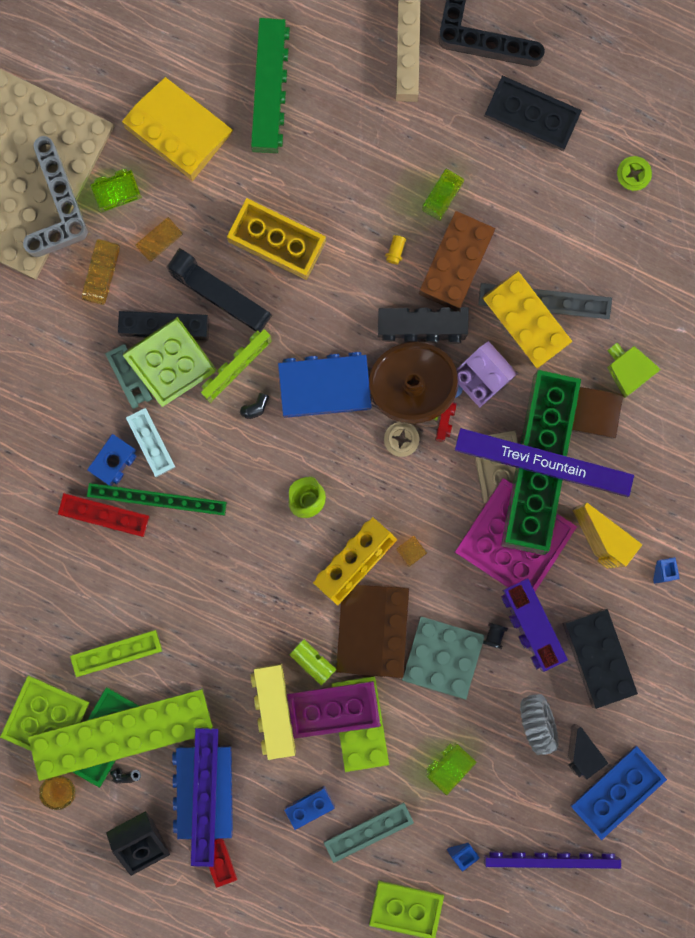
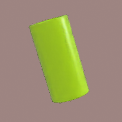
[289,639,336,686]

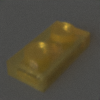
[135,217,183,263]

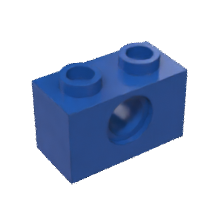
[87,434,137,486]
[284,786,335,830]

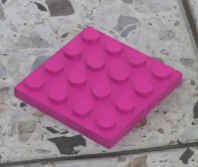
[454,478,577,599]

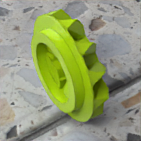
[616,156,652,192]

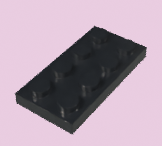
[484,75,582,152]

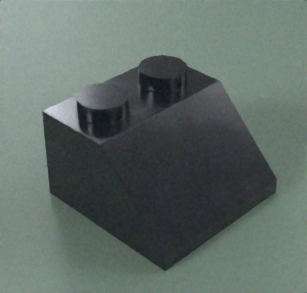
[567,724,608,779]
[106,811,170,876]

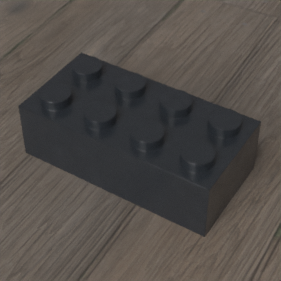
[562,609,638,709]

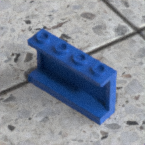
[278,352,372,418]
[172,745,233,839]

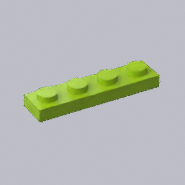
[70,630,163,677]

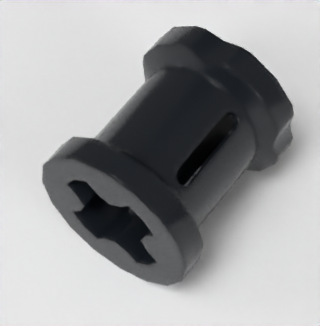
[483,623,508,649]

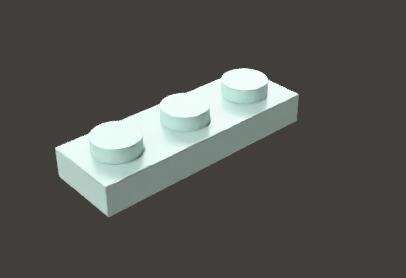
[126,408,176,477]

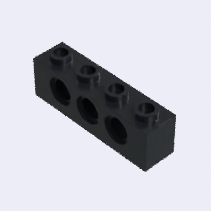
[118,311,209,340]

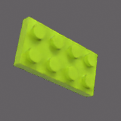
[201,329,272,403]
[331,676,389,772]

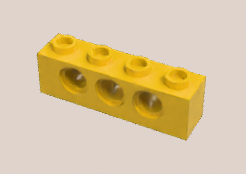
[313,517,397,606]

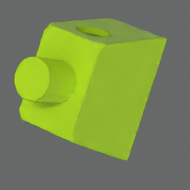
[607,343,661,398]

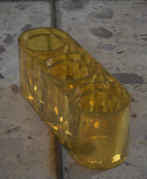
[82,239,120,305]

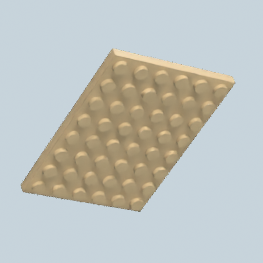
[0,69,114,280]

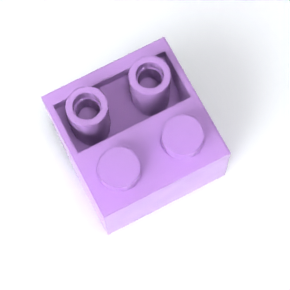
[456,341,518,408]

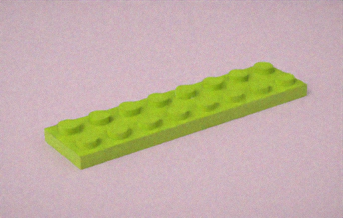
[28,689,213,781]

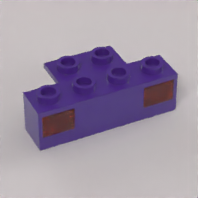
[501,578,568,672]

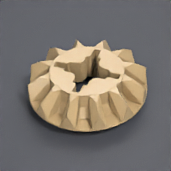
[384,422,419,457]

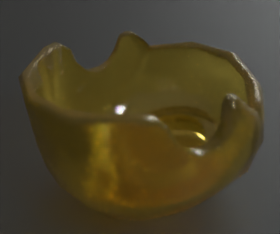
[39,776,76,810]

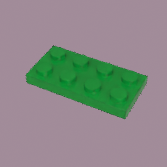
[73,687,140,788]

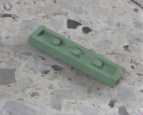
[324,802,414,863]

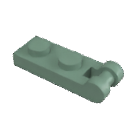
[105,344,153,409]

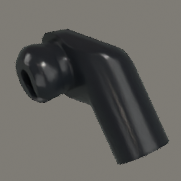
[240,393,270,419]
[110,768,141,784]

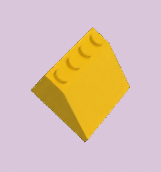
[122,77,233,181]
[573,503,643,569]

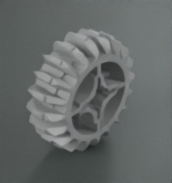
[520,694,559,755]

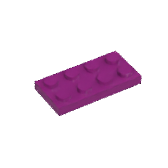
[287,681,381,739]

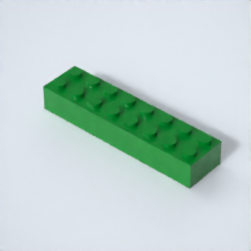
[501,370,581,555]

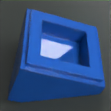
[653,557,680,584]
[447,842,480,871]

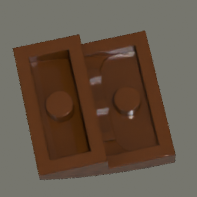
[572,387,623,439]

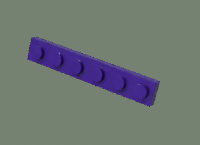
[191,728,219,867]
[484,851,621,869]

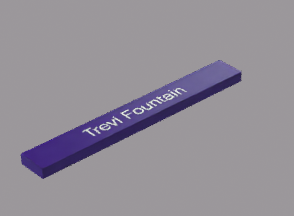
[454,428,634,497]

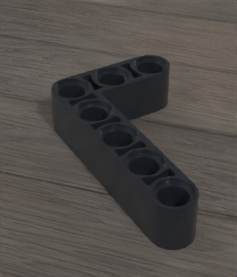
[438,0,545,67]
[167,248,272,333]

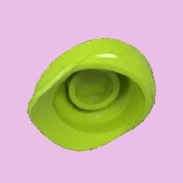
[288,477,326,518]

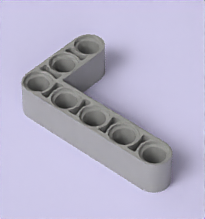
[23,136,88,257]

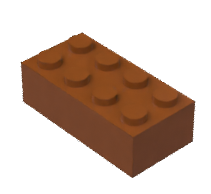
[418,211,496,312]

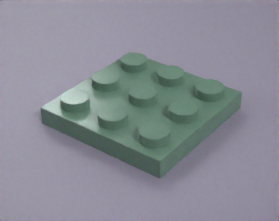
[402,616,485,700]

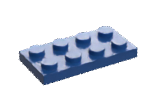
[570,745,667,840]

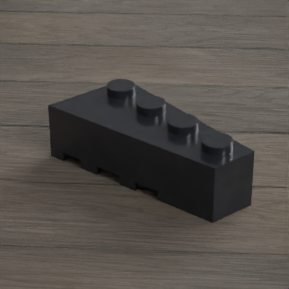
[378,307,469,344]

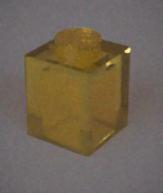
[395,536,427,567]

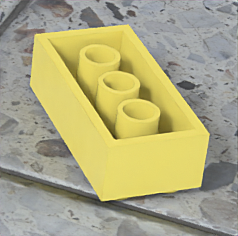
[250,664,296,760]

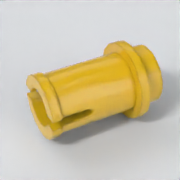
[385,235,406,265]

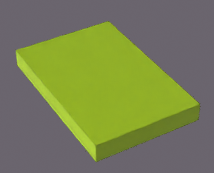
[369,880,444,938]

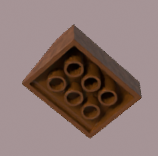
[336,585,409,678]

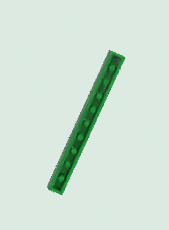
[87,483,227,516]

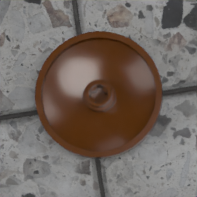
[369,342,458,424]

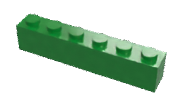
[251,18,290,154]

